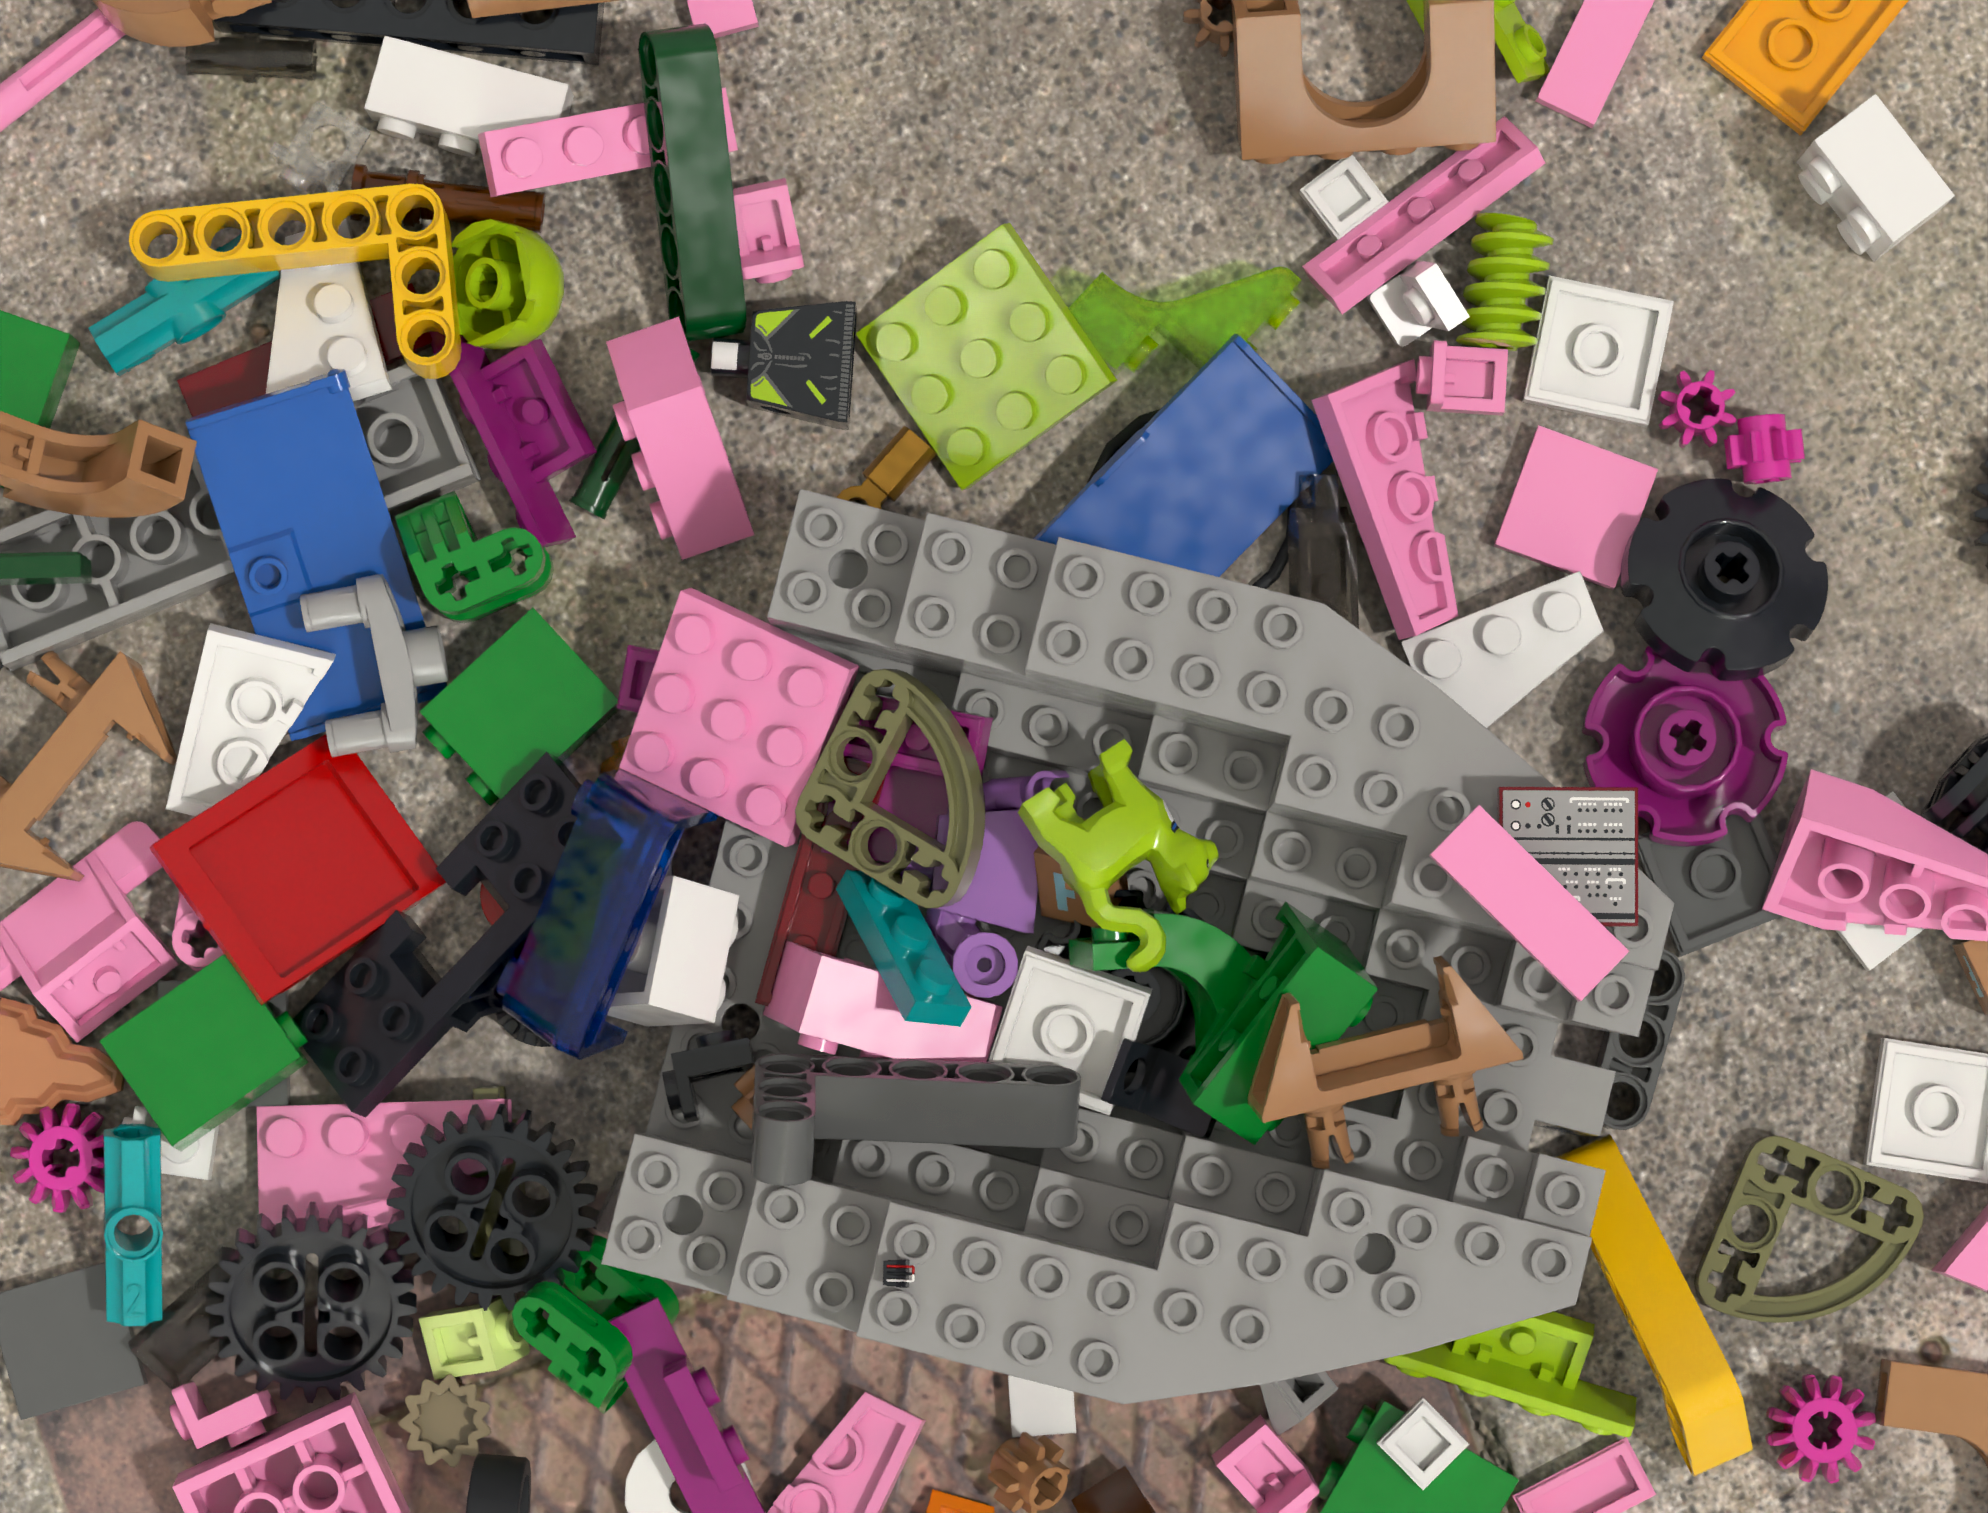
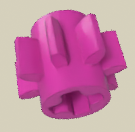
[1657,370,1737,448]
[1724,414,1805,484]

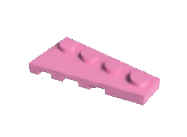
[1311,359,1458,640]
[257,1099,513,1225]
[767,1392,926,1513]

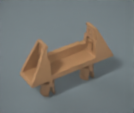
[0,651,178,882]
[1248,956,1524,1169]

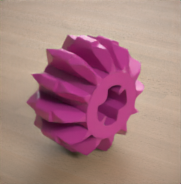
[10,1103,104,1213]
[1765,1374,1876,1484]

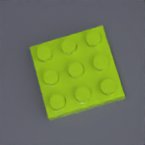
[855,223,1118,490]

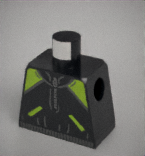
[711,301,857,430]

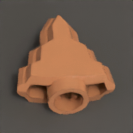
[0,997,125,1125]

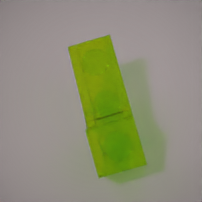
[1069,267,1302,377]

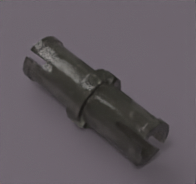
[185,32,318,84]

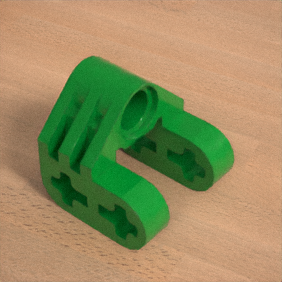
[395,491,554,624]
[512,1235,679,1414]

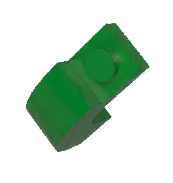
[1069,909,1253,1050]

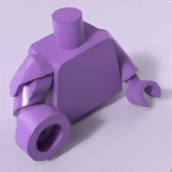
[894,770,1069,998]

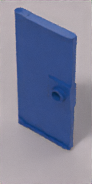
[1033,333,1333,577]
[185,369,448,741]

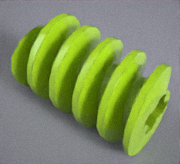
[1455,213,1554,351]

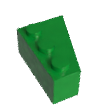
[1179,901,1378,1146]

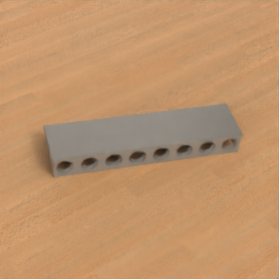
[0,364,482,672]

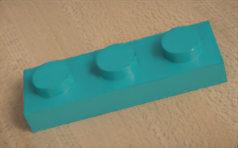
[836,870,972,1027]

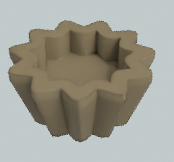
[399,1374,492,1468]

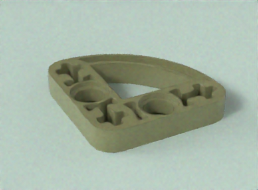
[795,669,985,908]
[1694,1135,1924,1323]

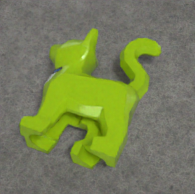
[1018,739,1219,972]

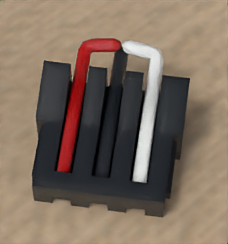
[883,1259,915,1288]

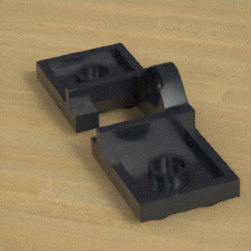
[293,752,629,1118]

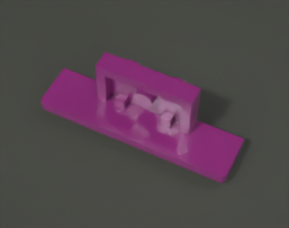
[429,331,597,548]
[608,1296,765,1513]

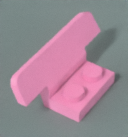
[0,821,179,1043]

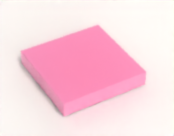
[1494,425,1658,590]

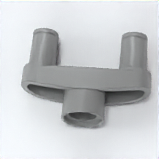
[300,574,449,757]

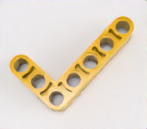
[129,184,461,379]
[1555,1134,1753,1477]

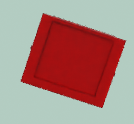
[149,734,446,1006]

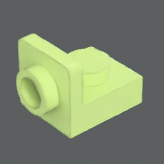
[418,1295,530,1380]

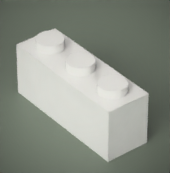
[364,36,574,157]

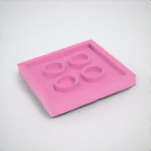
[619,588,860,847]

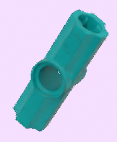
[88,233,280,376]
[103,1124,163,1326]

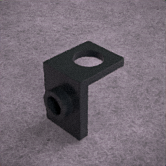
[1101,1038,1217,1139]

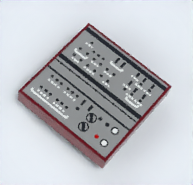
[1497,787,1638,927]

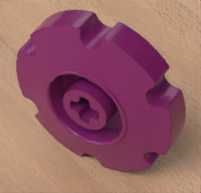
[1582,646,1788,847]

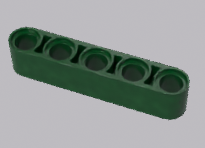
[638,23,747,342]

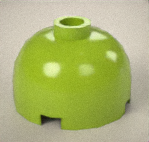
[438,219,564,349]

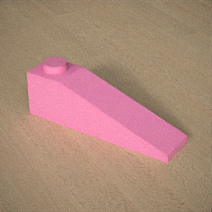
[1762,769,1988,941]

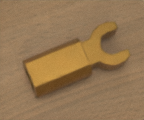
[836,426,936,509]

